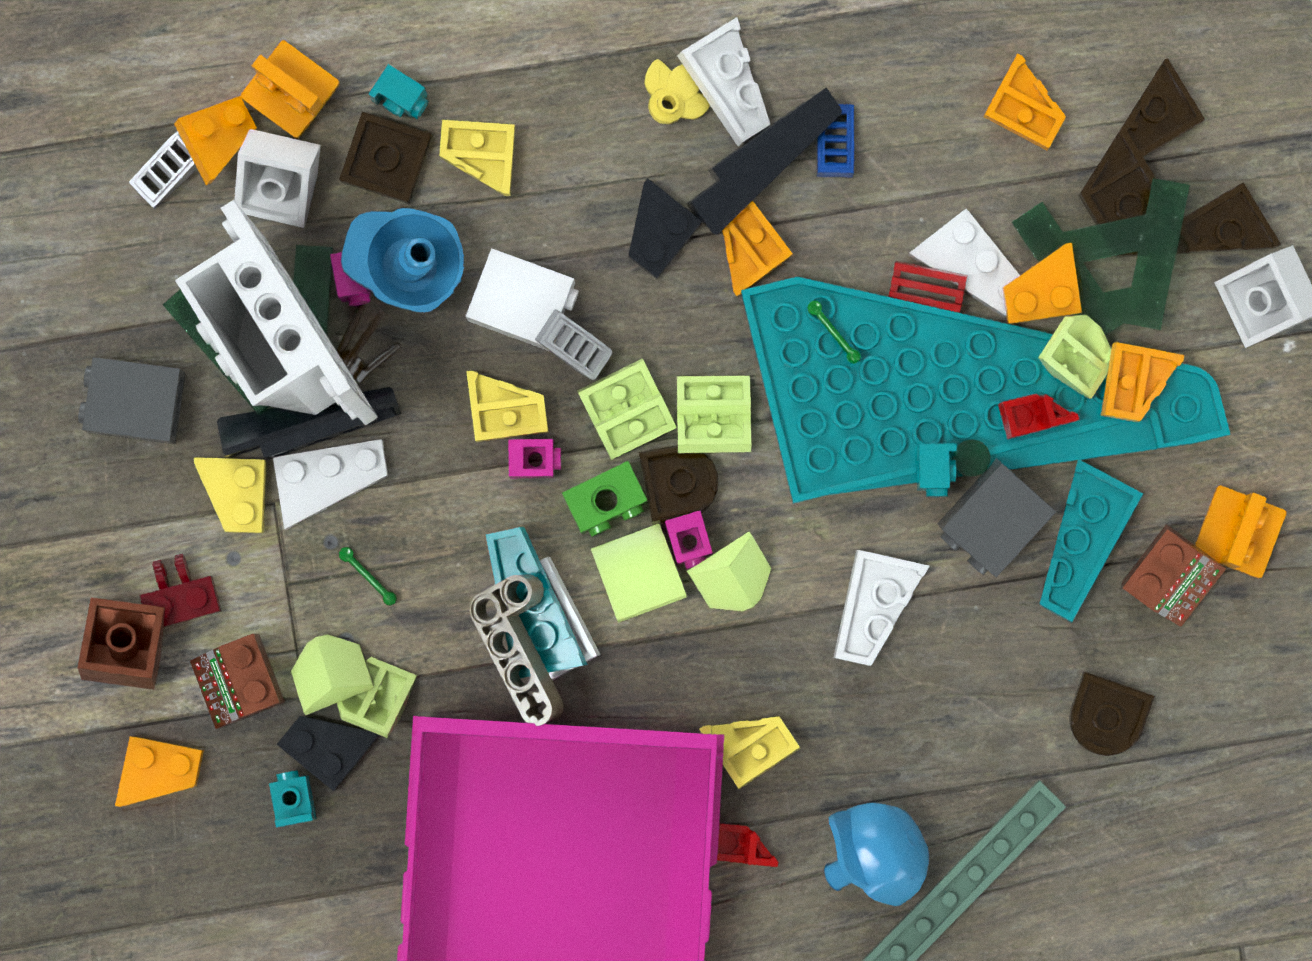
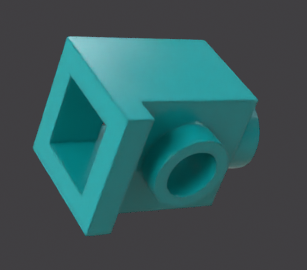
[368,64,429,119]
[917,443,957,498]
[269,770,317,827]

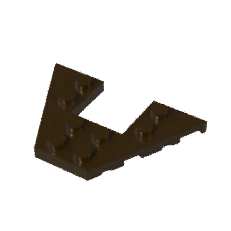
[1078,58,1281,258]

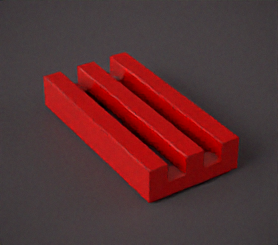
[888,261,968,313]

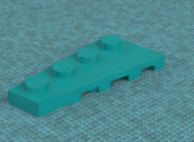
[1039,459,1143,623]
[486,527,588,679]

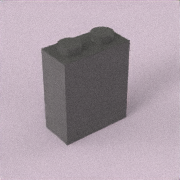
[78,357,186,444]
[937,458,1056,578]

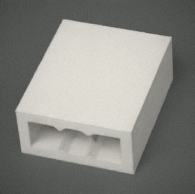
[466,248,579,351]

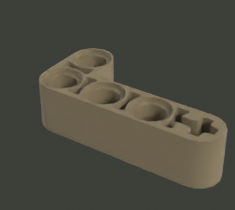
[469,574,564,726]

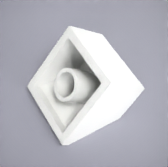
[234,129,321,228]
[1214,246,1312,348]

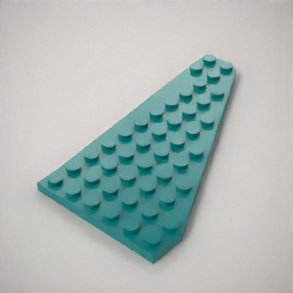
[741,277,1230,504]

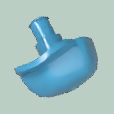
[341,208,464,312]
[824,802,929,906]

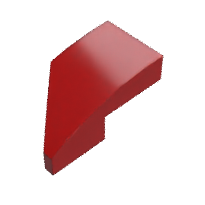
[998,394,1080,440]
[717,823,778,867]

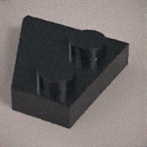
[628,178,702,280]
[277,716,380,791]

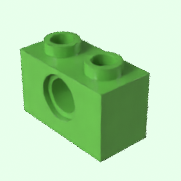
[562,461,648,537]

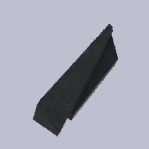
[687,87,842,234]
[217,387,401,460]

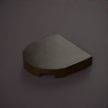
[639,445,718,525]
[1069,672,1155,756]

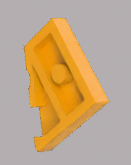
[983,53,1066,151]
[174,96,257,185]
[722,201,793,297]
[1002,243,1082,324]
[1101,342,1184,422]
[115,736,204,807]

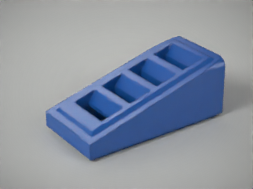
[816,104,854,178]

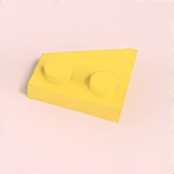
[439,120,515,196]
[466,371,549,442]
[194,457,266,534]
[699,716,800,789]

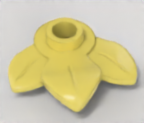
[644,59,710,124]

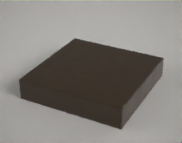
[339,112,432,204]

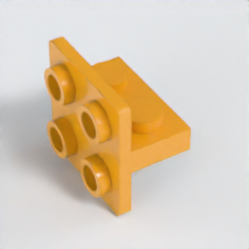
[240,40,340,139]
[1195,485,1286,579]

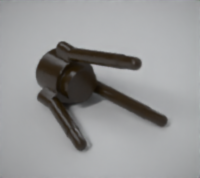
[336,304,401,384]

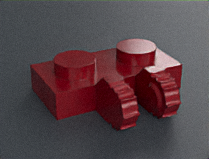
[139,553,222,628]

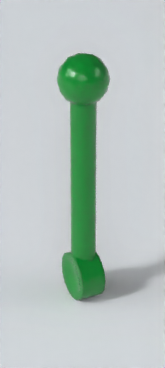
[807,300,861,364]
[339,547,397,606]

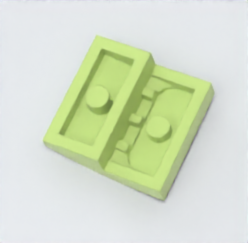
[577,359,677,460]
[677,376,751,453]
[591,524,687,623]

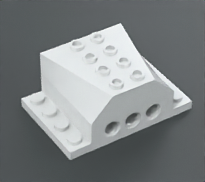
[175,200,378,425]

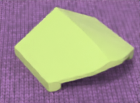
[1038,315,1111,399]
[687,532,771,611]
[291,635,374,715]
[337,657,417,738]

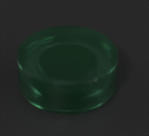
[952,439,991,477]

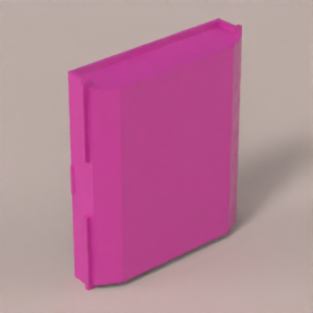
[397,716,724,961]

